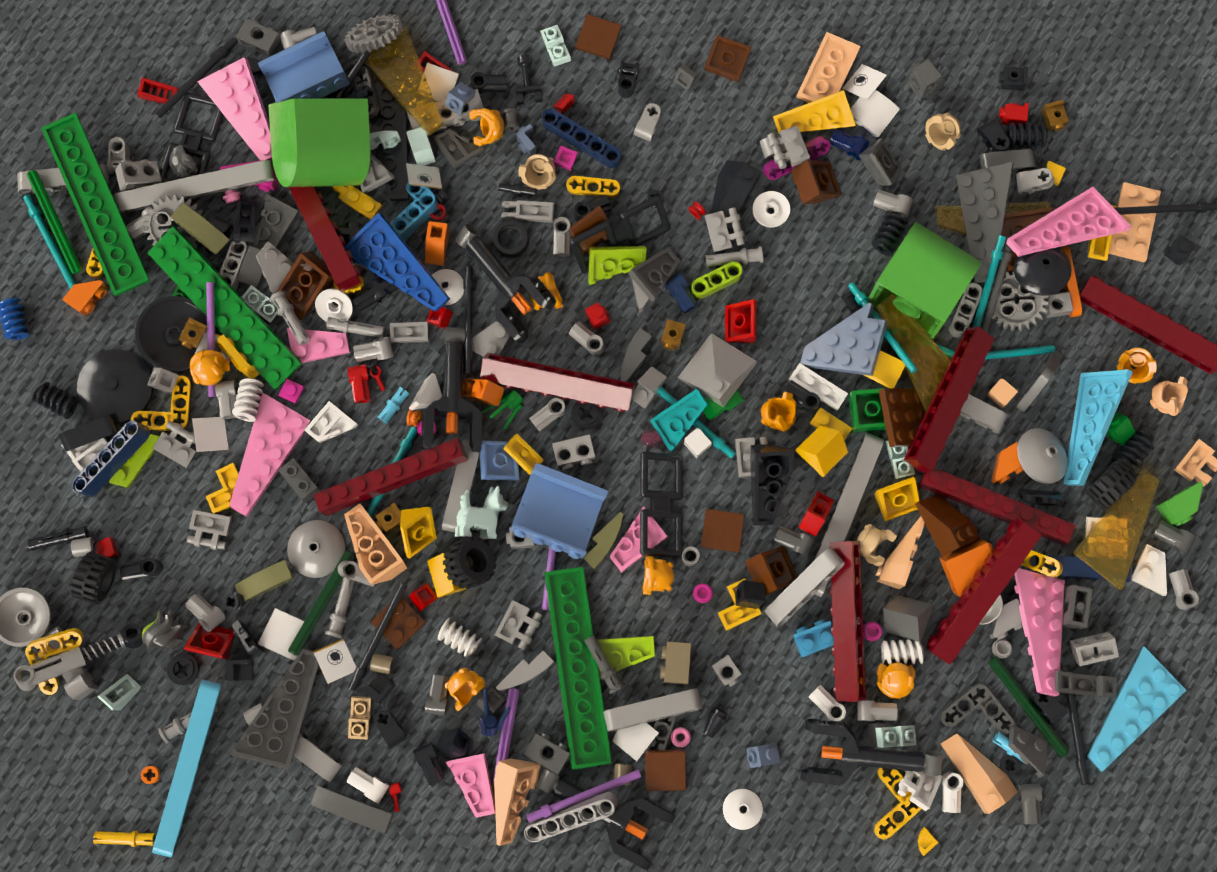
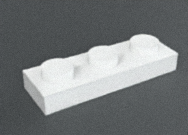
[789,363,848,411]

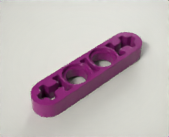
[763,136,831,180]

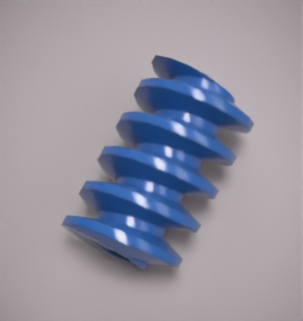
[0,298,29,340]

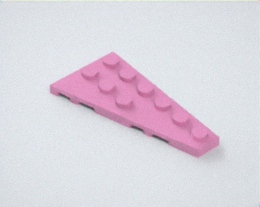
[198,58,272,161]
[1006,187,1131,256]
[230,392,311,517]
[1014,568,1065,696]

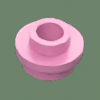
[222,189,241,204]
[671,727,691,747]

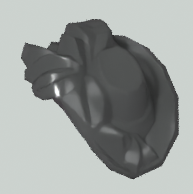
[169,145,198,178]

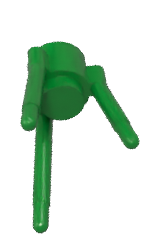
[480,390,524,430]

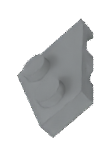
[360,152,394,193]
[256,242,294,294]
[464,321,510,357]

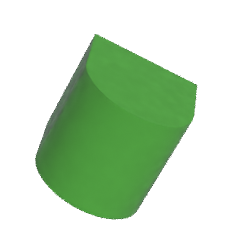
[268,99,370,187]
[868,222,982,341]

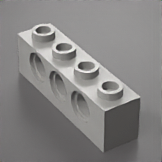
[407,89,483,136]

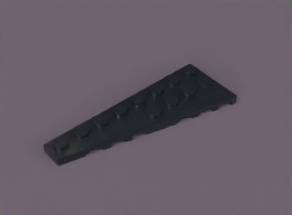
[351,58,409,201]

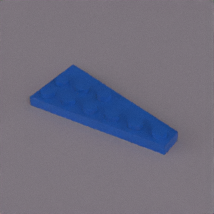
[344,213,450,311]

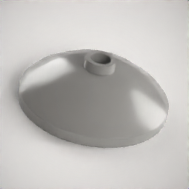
[1017,428,1068,484]
[287,520,345,578]
[0,588,51,647]

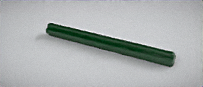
[288,550,355,656]
[988,656,1069,758]

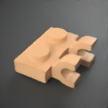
[1174,439,1217,486]

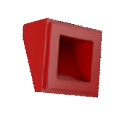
[553,94,574,114]
[426,307,453,329]
[95,537,119,558]
[409,583,438,612]

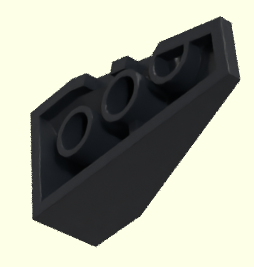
[707,160,761,232]
[750,444,794,526]

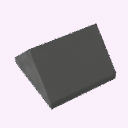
[859,138,902,186]
[883,595,934,642]

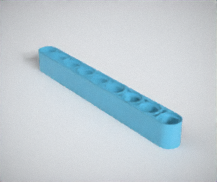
[152,679,222,858]

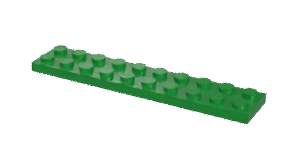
[41,112,150,297]
[148,226,303,390]
[544,567,612,770]

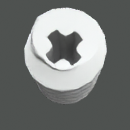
[232,378,264,422]
[438,618,482,658]
[881,640,924,665]

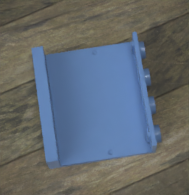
[258,31,350,103]
[510,463,608,559]

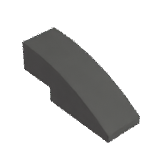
[621,328,652,382]

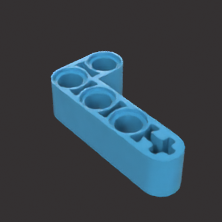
[390,182,439,242]

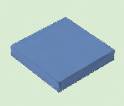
[480,441,519,481]

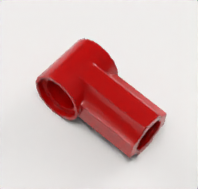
[347,364,371,404]

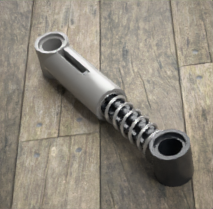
[14,623,143,691]

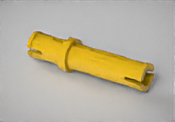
[93,831,156,847]

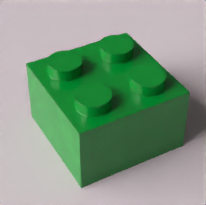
[848,388,886,433]

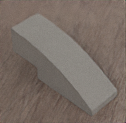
[496,651,555,691]

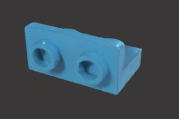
[793,619,834,658]

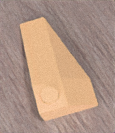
[344,504,407,585]
[875,516,924,589]
[941,733,1018,814]
[494,759,541,846]

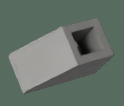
[989,598,1023,640]

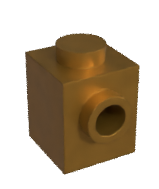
[661,319,686,351]

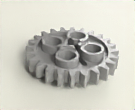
[344,14,403,53]
[143,194,205,248]
[987,271,1050,331]

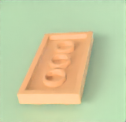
[796,32,860,103]
[1109,182,1161,262]

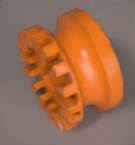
[406,409,422,427]
[141,766,161,784]

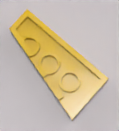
[773,90,856,134]

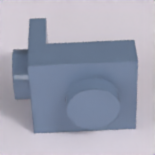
[445,82,476,115]
[516,124,536,156]
[747,743,781,768]

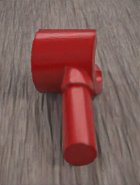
[368,365,386,391]
[389,782,402,812]

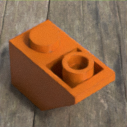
[425,221,450,266]
[62,280,108,317]
[462,378,505,406]
[991,442,1023,484]

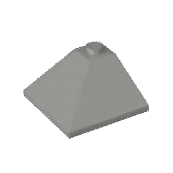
[678,333,757,408]

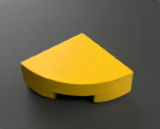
[1046,161,1066,186]
[918,827,939,856]

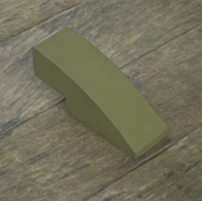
[170,203,229,255]
[583,512,623,571]
[235,560,295,602]

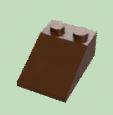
[276,251,334,320]
[915,494,980,556]

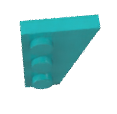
[650,388,709,452]

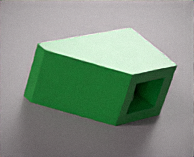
[1106,412,1135,445]

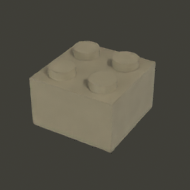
[660,642,691,685]

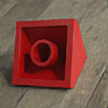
[725,299,756,343]
[184,622,235,660]

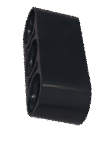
[58,414,119,452]

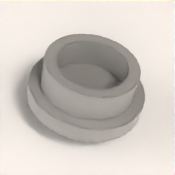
[992,639,1012,659]

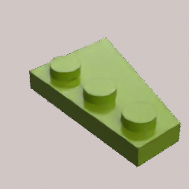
[588,246,647,285]
[109,434,160,488]
[596,636,655,679]

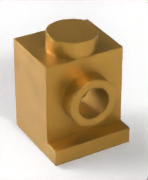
[1041,100,1069,132]
[179,318,207,349]
[375,503,401,534]

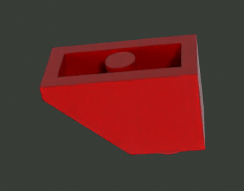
[798,491,834,537]

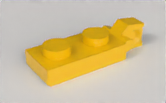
[332,186,383,220]
[216,334,260,379]

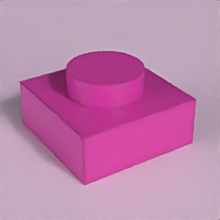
[554,146,578,171]
[278,379,305,404]

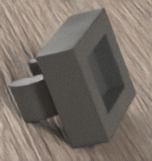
[673,64,698,91]

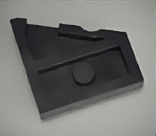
[232,620,264,657]

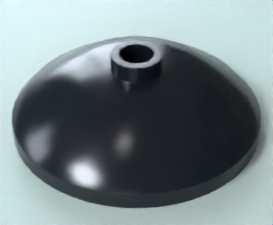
[1013,247,1072,296]

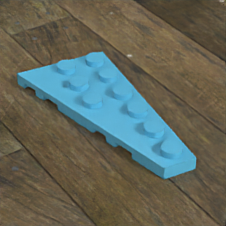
[1063,369,1133,486]
[1087,646,1186,772]

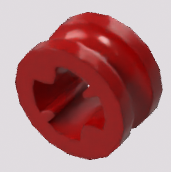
[688,201,706,220]
[430,204,447,221]

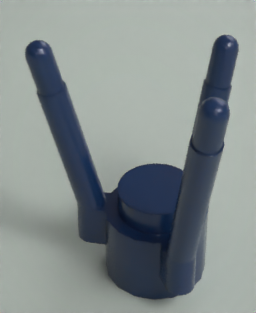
[479,687,511,737]

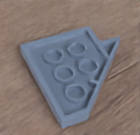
[800,303,888,376]

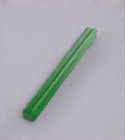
[27,170,82,274]

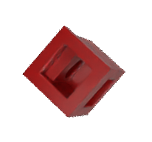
[999,103,1029,126]
[585,302,611,330]

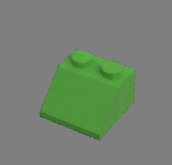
[1156,481,1203,527]

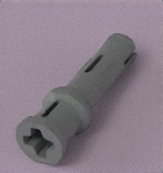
[584,635,626,694]

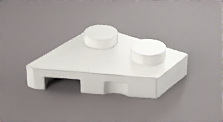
[305,401,358,443]
[1132,544,1167,596]

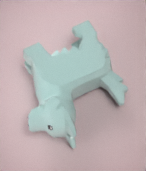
[455,486,509,539]

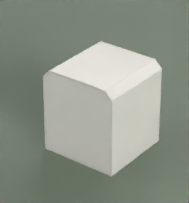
[684,428,712,458]

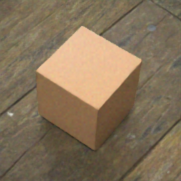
[987,379,1018,409]

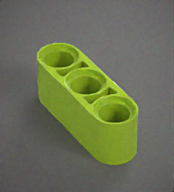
[691,262,742,299]

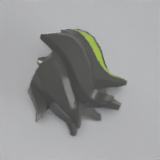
[141,610,188,651]

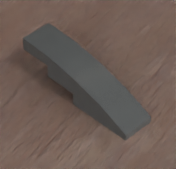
[311,786,394,834]

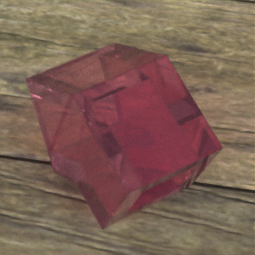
[640,430,662,447]

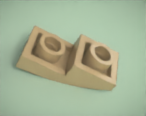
[348,696,372,740]

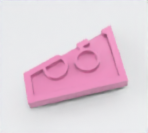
[287,328,350,363]
[609,506,667,573]
[446,753,496,817]

